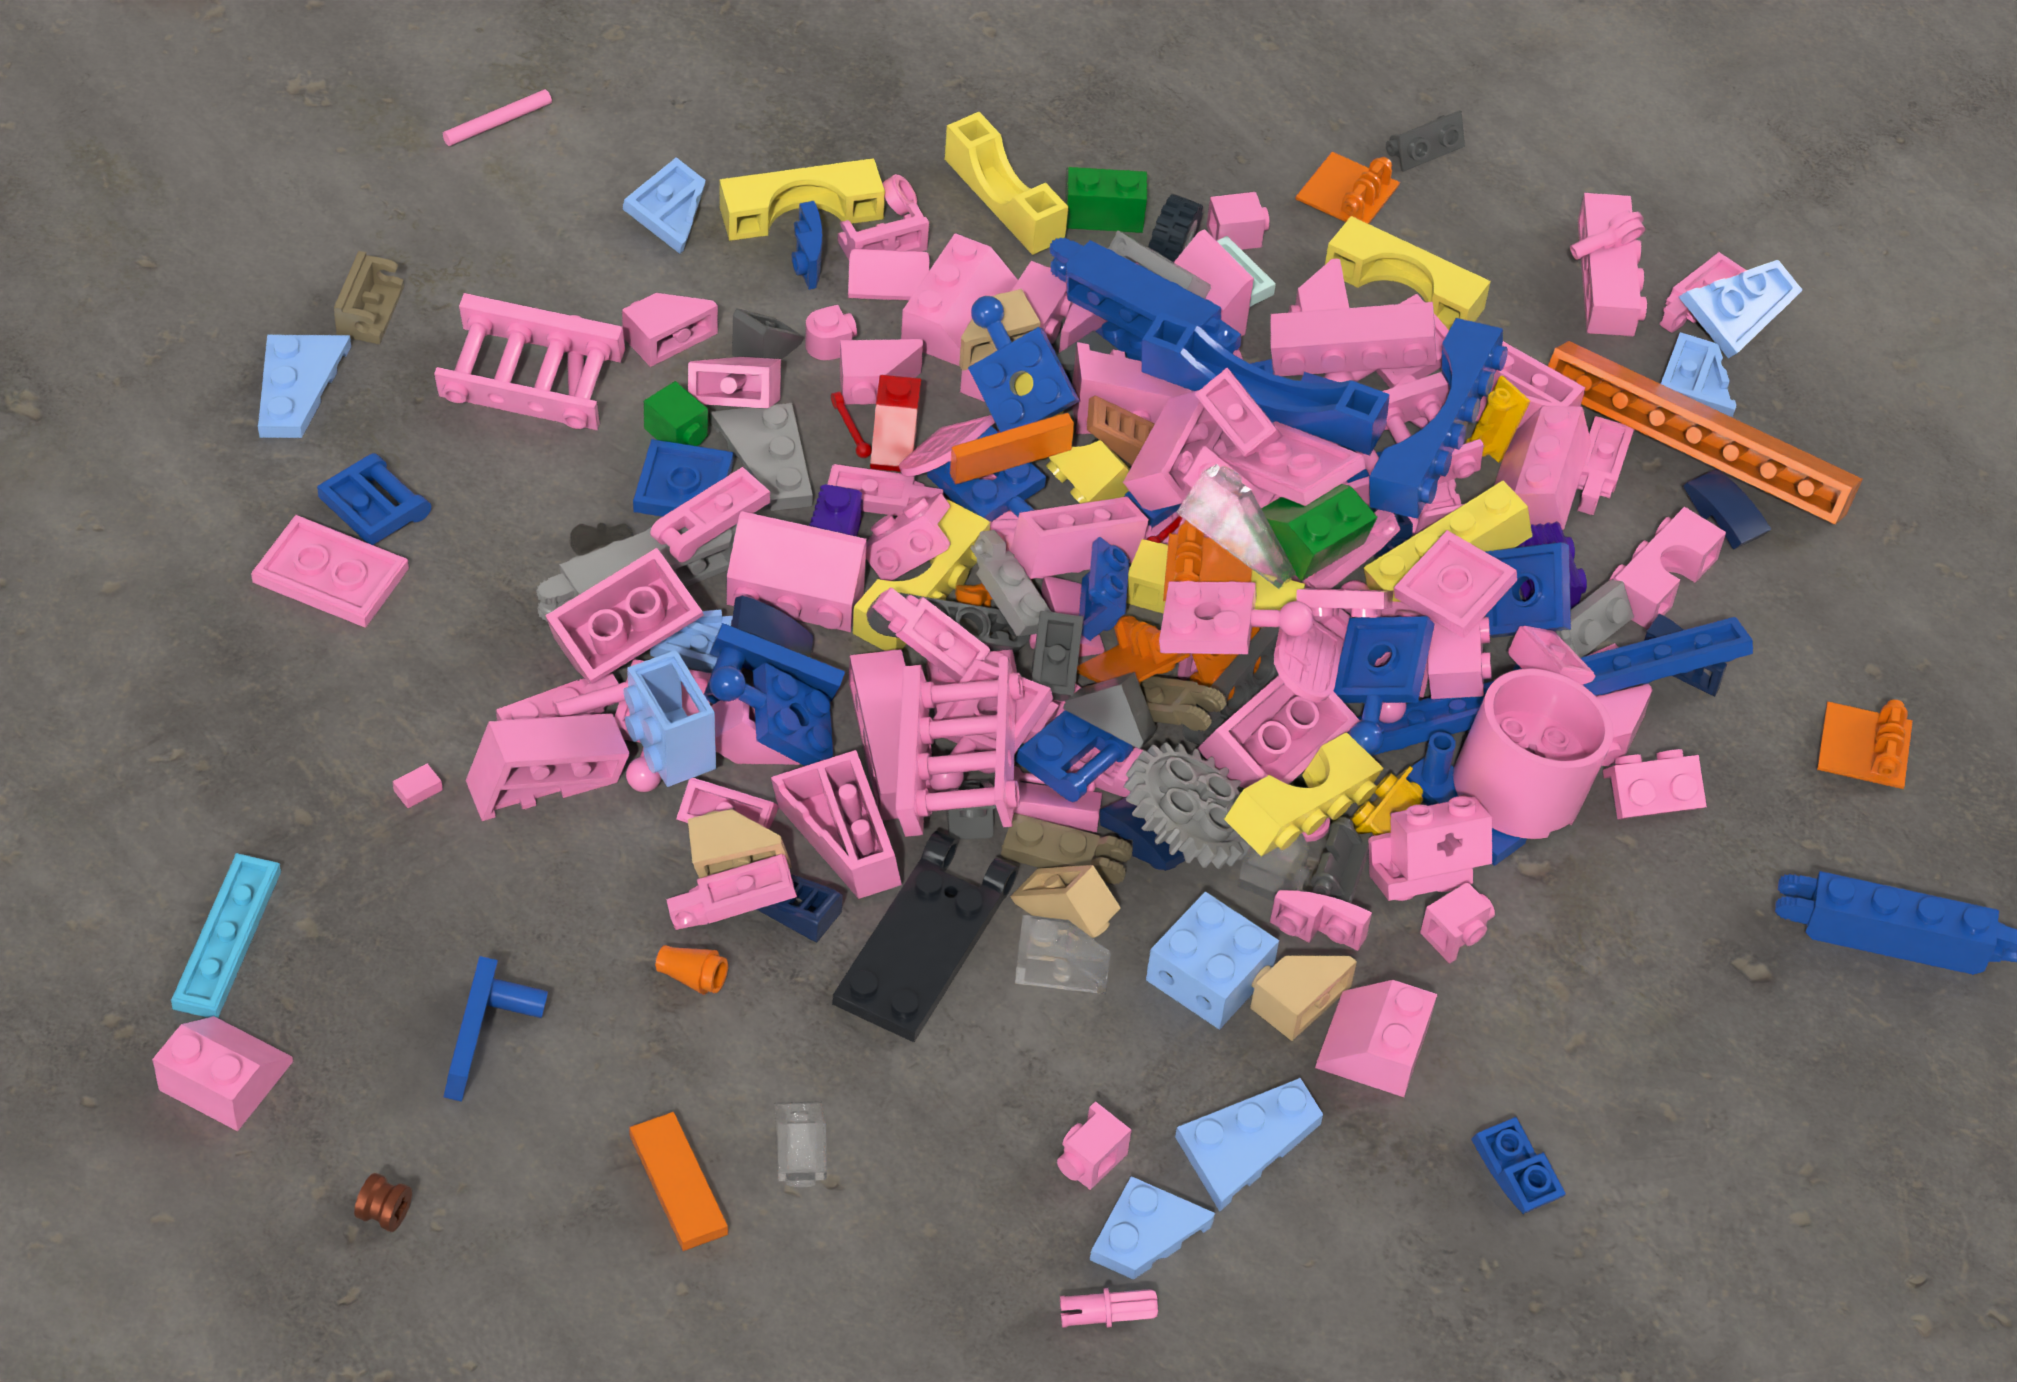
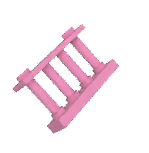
[434,293,625,430]
[1292,372,1484,507]
[896,656,1023,837]

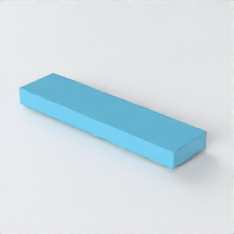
[171,853,281,1018]

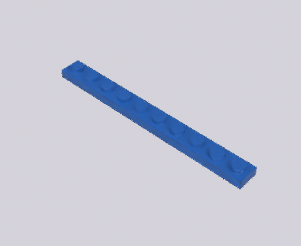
[1347,617,1753,756]

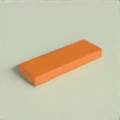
[950,413,1074,485]
[629,1112,728,1251]

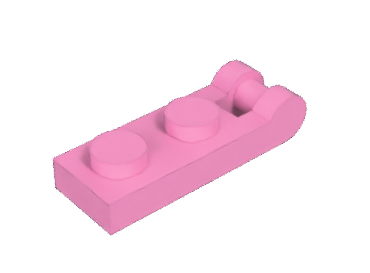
[650,467,770,562]

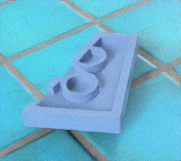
[1679,260,1802,358]
[1175,1078,1323,1212]

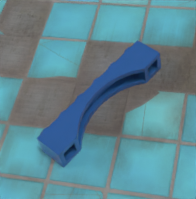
[1141,311,1390,456]
[1369,318,1508,519]

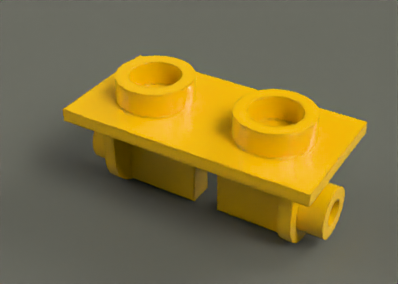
[1465,375,1531,463]
[1350,766,1423,836]

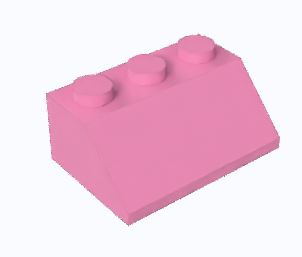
[901,234,1018,366]
[1494,406,1591,530]
[727,511,866,632]
[545,548,704,684]
[1197,676,1360,788]

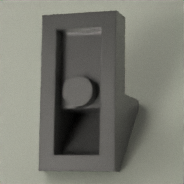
[1031,611,1083,702]
[946,779,997,840]

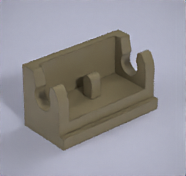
[334,251,404,344]

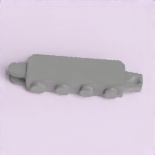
[536,524,737,622]

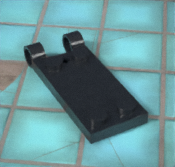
[832,831,1018,1042]

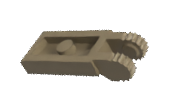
[1140,676,1227,732]
[1001,813,1132,885]

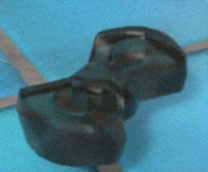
[569,523,634,556]

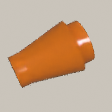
[655,945,728,995]

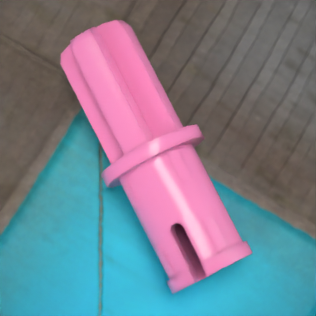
[1060,1288,1158,1328]

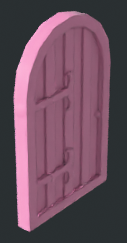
[899,415,995,477]
[1274,619,1344,702]

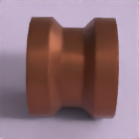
[354,1173,412,1232]

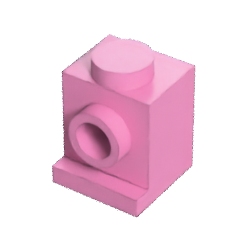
[1420,882,1495,964]
[1057,1101,1131,1190]

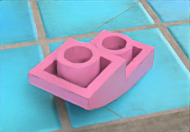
[1270,890,1372,951]

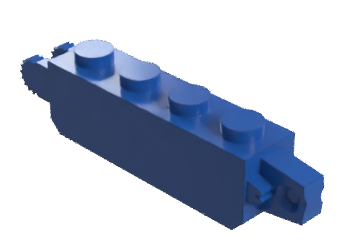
[1050,237,1241,354]
[1775,871,2017,975]

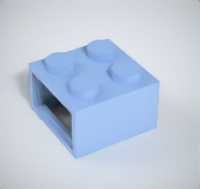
[623,650,716,787]
[1146,892,1279,1030]

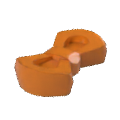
[955,583,992,608]

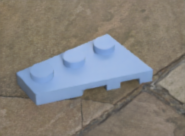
[258,335,351,438]

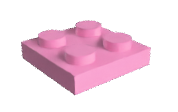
[1394,530,1517,638]

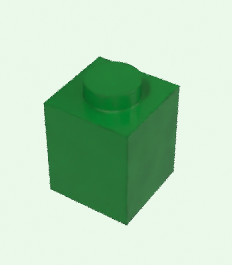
[643,381,708,446]

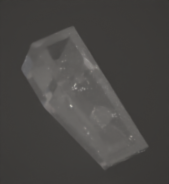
[1176,464,1296,589]

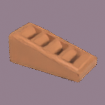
[1087,395,1155,466]

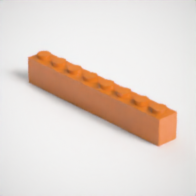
[1548,341,1863,524]

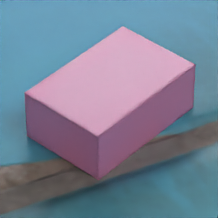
[393,763,442,808]

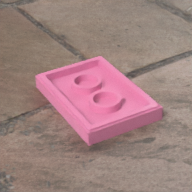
[1218,421,1366,506]
[251,515,409,628]

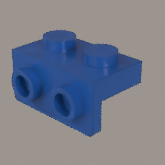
[1079,537,1130,641]

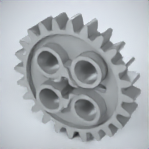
[1124,742,1252,869]

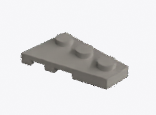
[710,403,813,511]

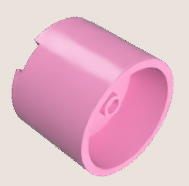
[1453,669,1614,839]

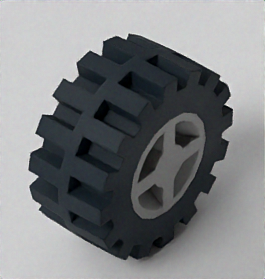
[1148,194,1203,262]

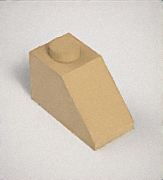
[959,289,1041,371]
[688,809,791,879]
[1010,865,1121,939]
[1250,956,1357,1041]

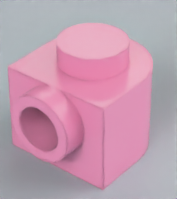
[805,305,857,360]

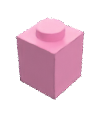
[1206,192,1269,250]

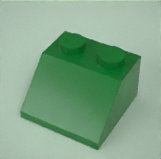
[1065,167,1147,233]
[1248,484,1378,582]

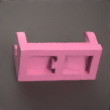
[838,202,929,260]

